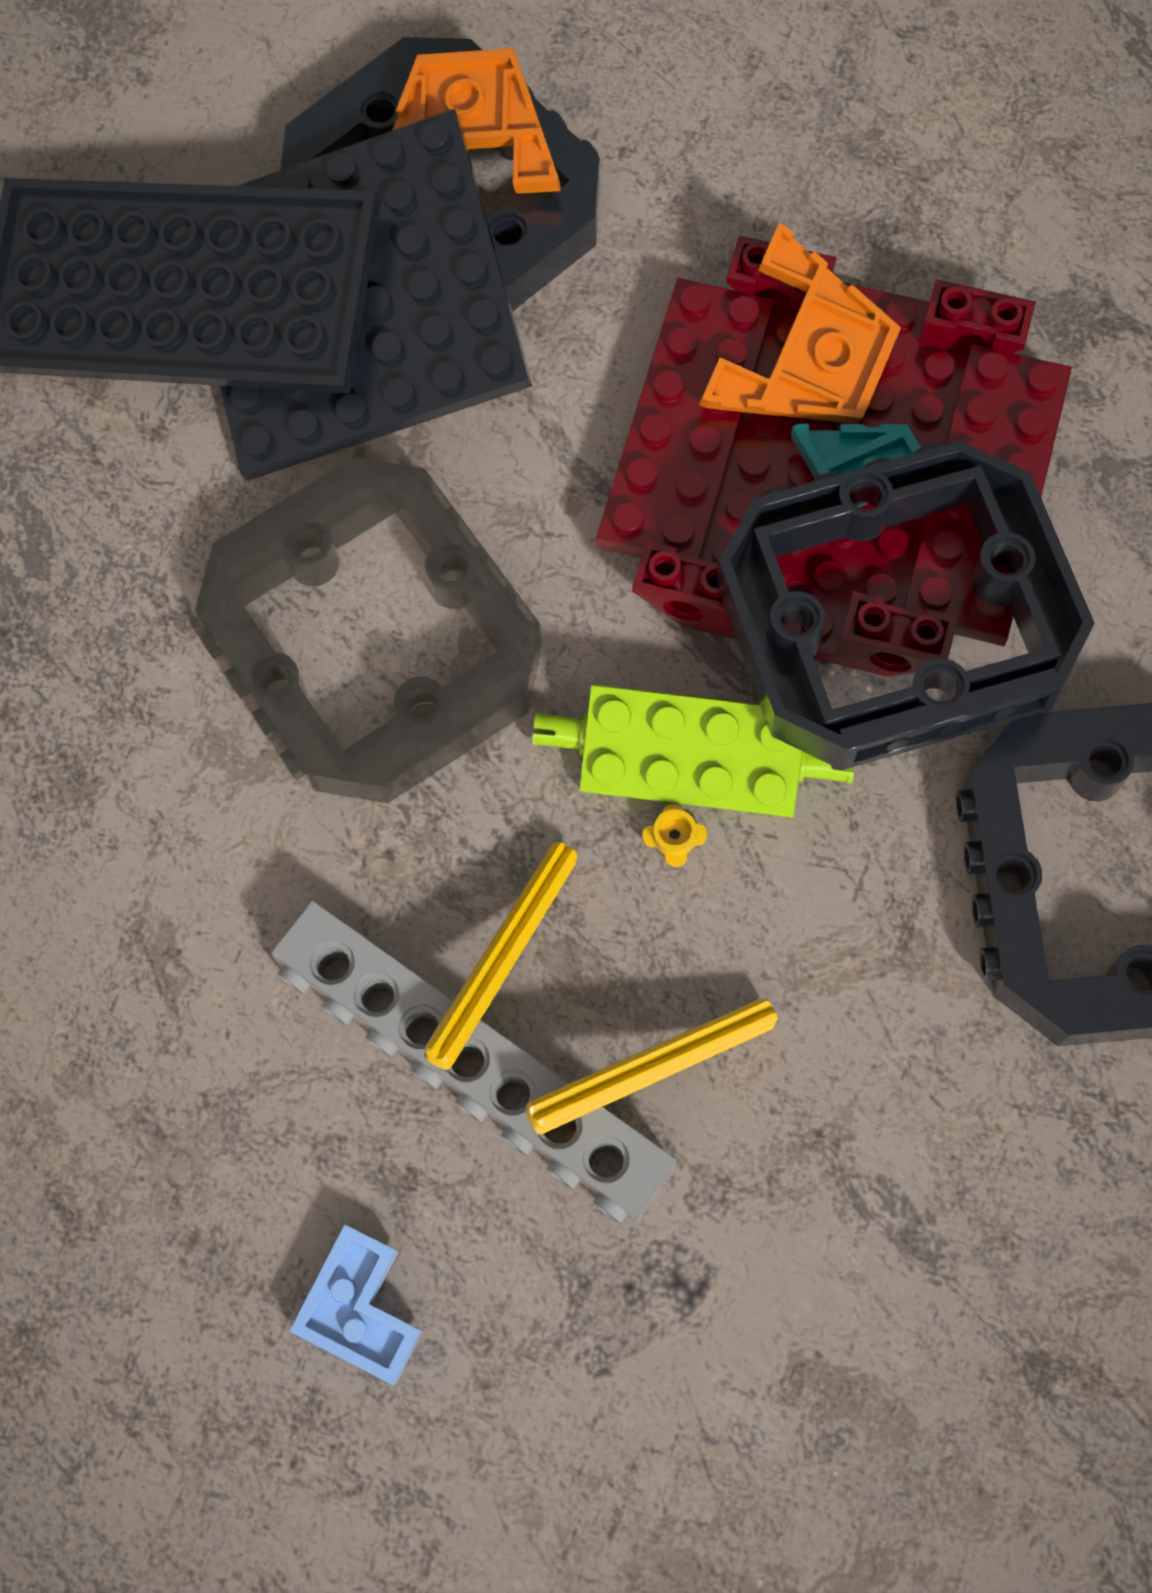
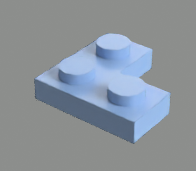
[289,1224,422,1386]

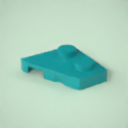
[791,424,921,508]

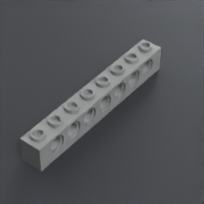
[271,901,677,1224]

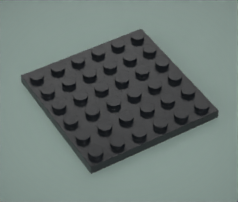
[220,109,533,481]

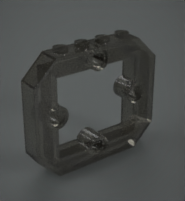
[195,457,543,804]

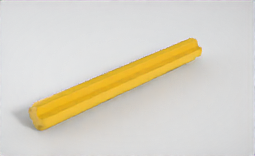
[424,842,578,1070]
[525,998,778,1134]

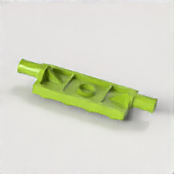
[532,683,854,818]

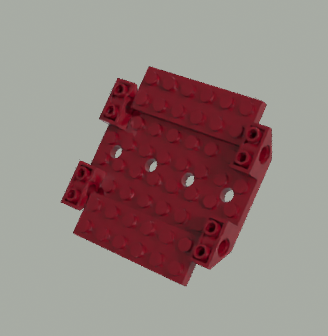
[596,235,1072,677]

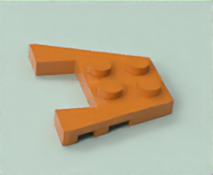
[392,48,561,194]
[699,223,901,424]

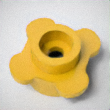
[642,804,707,867]

